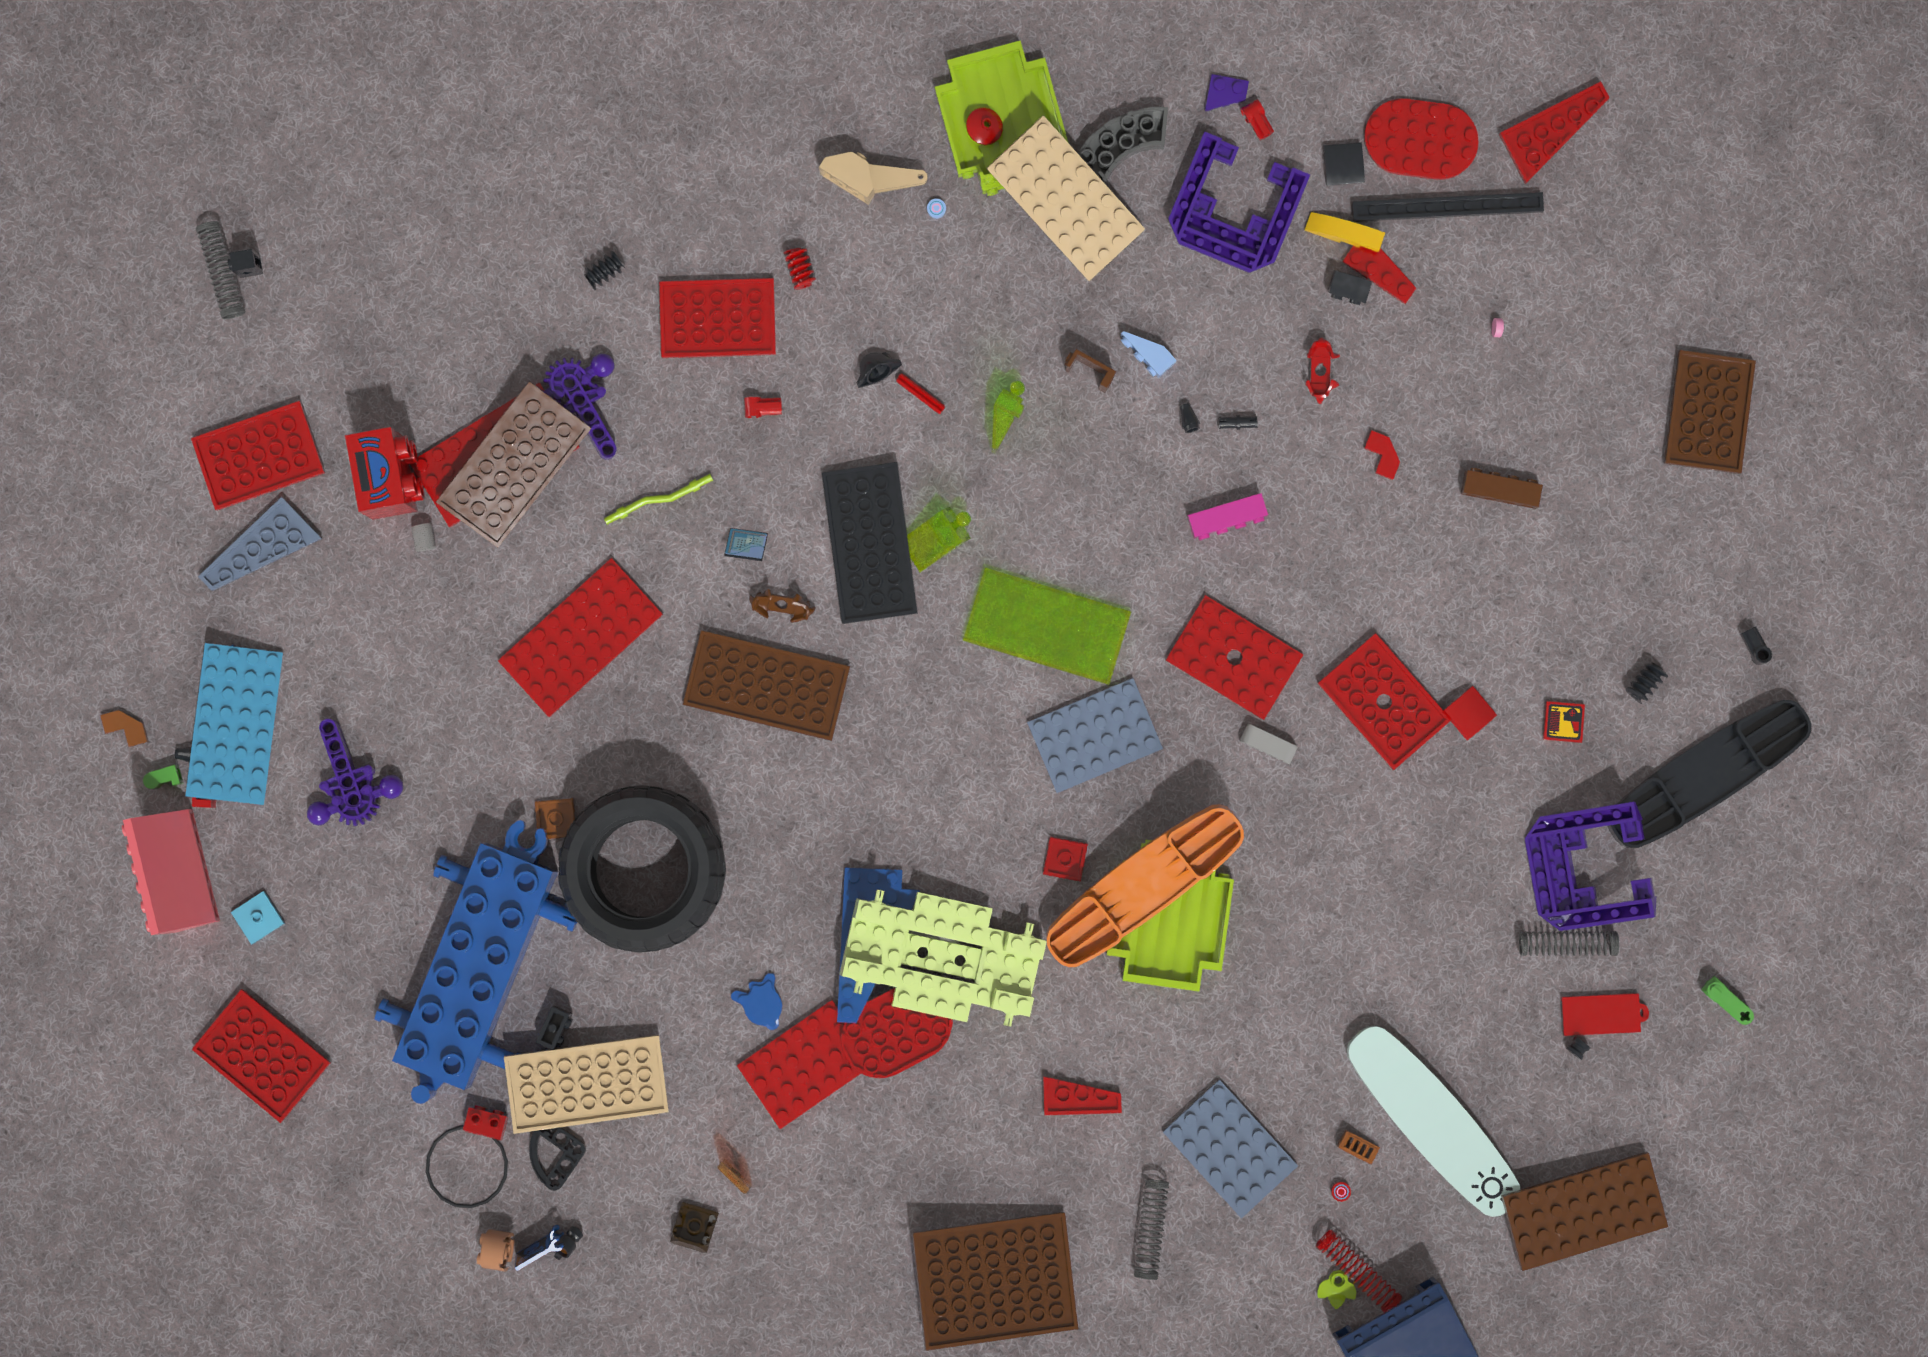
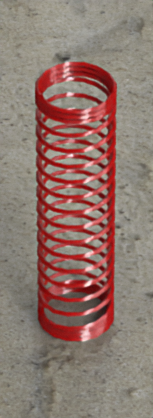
[1315,1229,1402,1312]

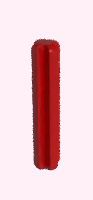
[896,373,945,414]

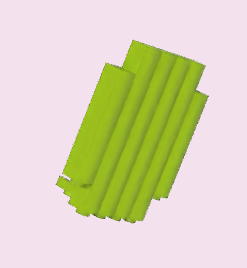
[935,40,1068,196]
[1106,840,1234,992]

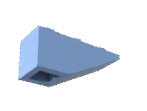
[1121,331,1177,378]

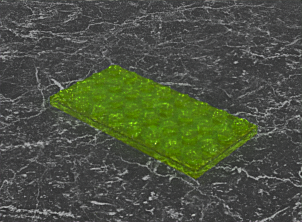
[963,568,1131,685]

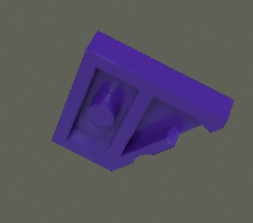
[1205,74,1249,112]

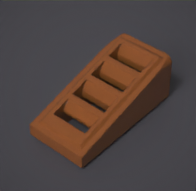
[1337,1129,1380,1165]

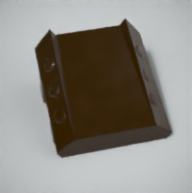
[670,1202,719,1253]

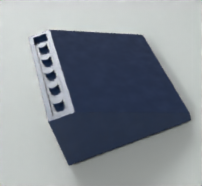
[1332,1277,1478,1357]

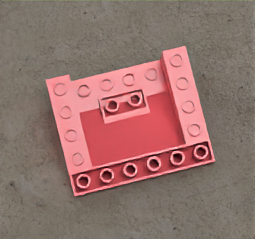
[122,809,220,935]

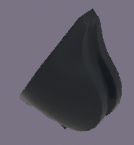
[856,352,902,388]

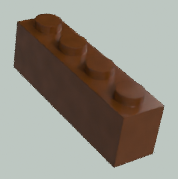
[1461,468,1543,509]

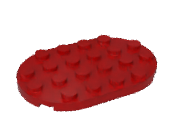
[1364,99,1479,180]
[841,988,953,1078]

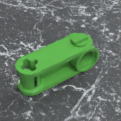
[1701,976,1754,1025]

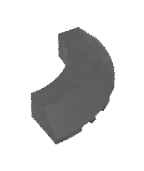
[1078,107,1168,185]

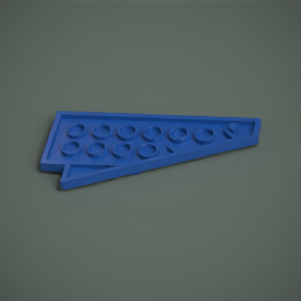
[837,868,920,1023]

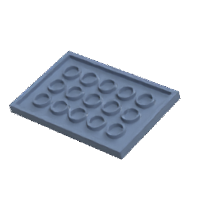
[1027,678,1163,793]
[1163,1080,1298,1218]

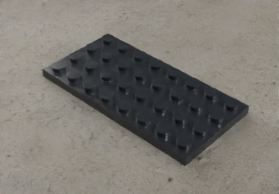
[822,462,918,624]

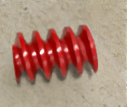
[783,248,816,290]

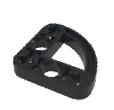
[529,1127,586,1191]

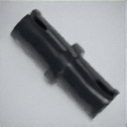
[1219,415,1258,430]

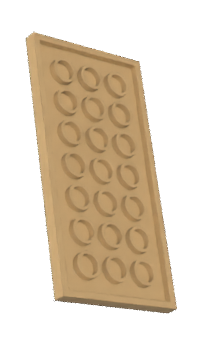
[986,115,1145,281]
[504,1035,669,1134]

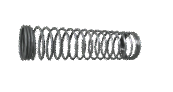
[195,221,246,319]
[1519,931,1619,956]
[1134,1179,1170,1280]

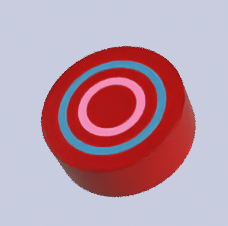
[1331,1182,1351,1202]

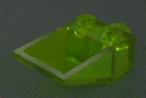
[992,380,1025,454]
[908,507,971,572]

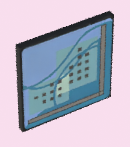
[724,528,768,561]

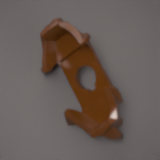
[749,589,816,623]

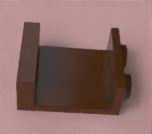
[1064,349,1116,393]

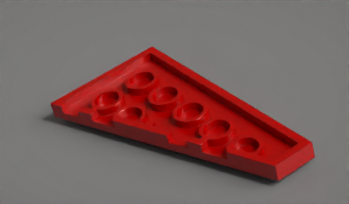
[1499,81,1610,184]

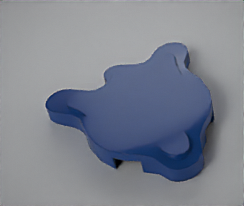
[731,973,783,1030]

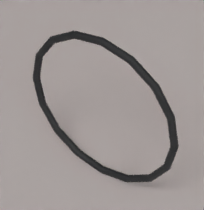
[426,1125,508,1208]

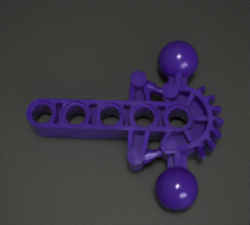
[543,353,617,460]
[307,719,403,826]

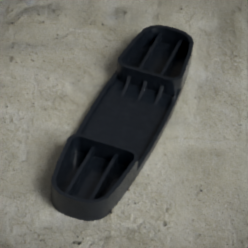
[1608,700,1812,848]

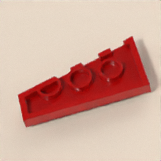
[1343,246,1416,304]

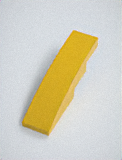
[1305,212,1385,252]

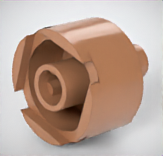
[477,1229,515,1272]

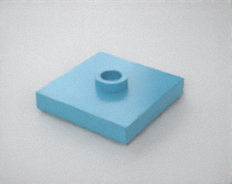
[231,891,285,945]

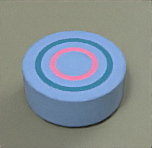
[927,199,946,219]

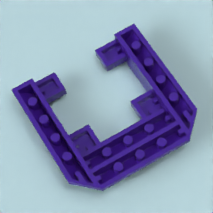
[1168,131,1310,273]
[1525,802,1657,931]

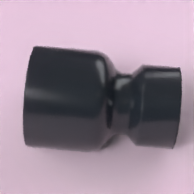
[554,1226,583,1260]

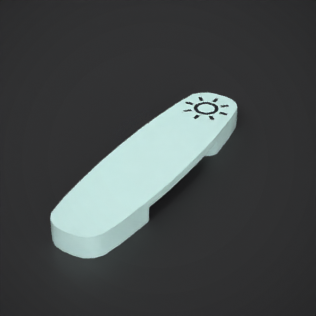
[1347,1026,1520,1217]

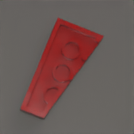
[1043,1076,1122,1116]

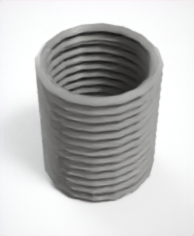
[411,523,436,552]

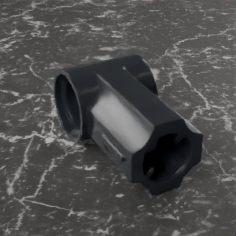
[1740,626,1772,665]

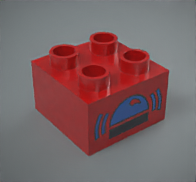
[345,427,425,520]

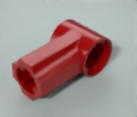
[1240,99,1274,140]
[744,397,782,418]

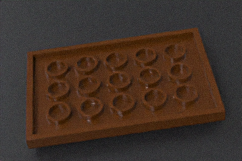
[1664,350,1756,474]

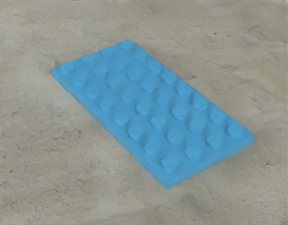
[185,643,283,805]

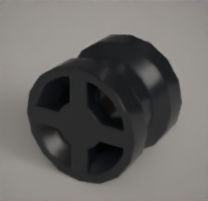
[1566,1036,1591,1060]

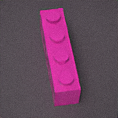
[1187,493,1268,541]

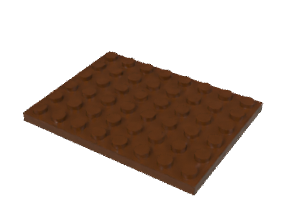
[912,1212,1078,1351]

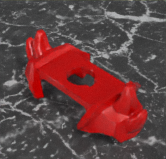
[1306,337,1340,404]

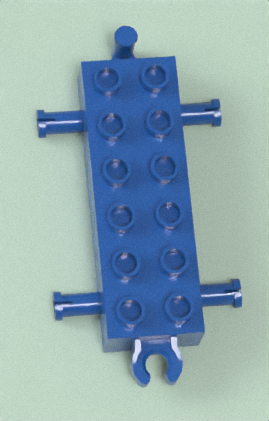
[374,820,577,1104]

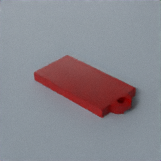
[1561,993,1649,1036]

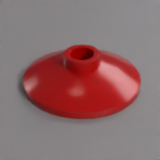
[966,108,1003,145]

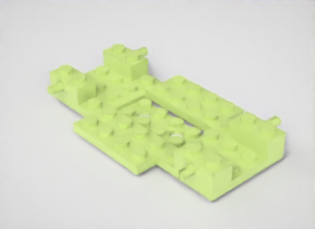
[839,889,1047,1026]

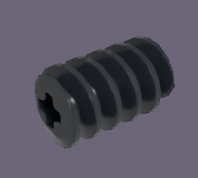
[584,250,625,290]
[1626,662,1668,704]

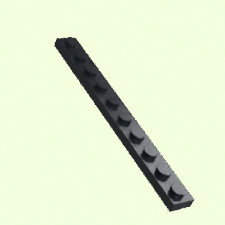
[1352,192,1544,222]

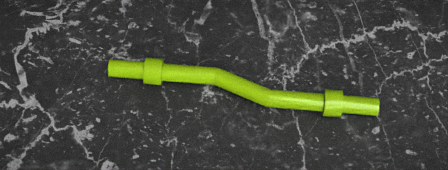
[604,474,713,525]

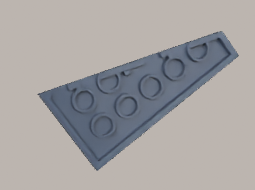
[198,497,322,591]

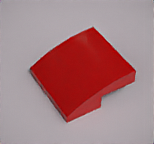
[1443,686,1497,741]

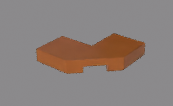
[100,710,149,747]

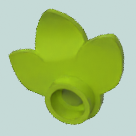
[1317,1270,1356,1309]

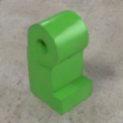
[143,765,184,789]

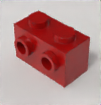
[463,1105,508,1141]

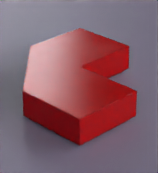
[1364,430,1400,480]

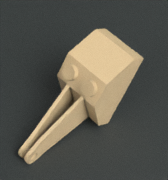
[819,152,927,205]

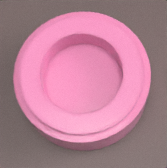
[1492,318,1504,338]

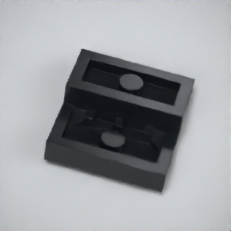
[1323,142,1365,186]

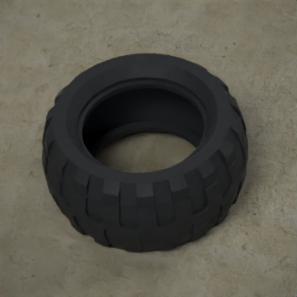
[558,785,726,953]

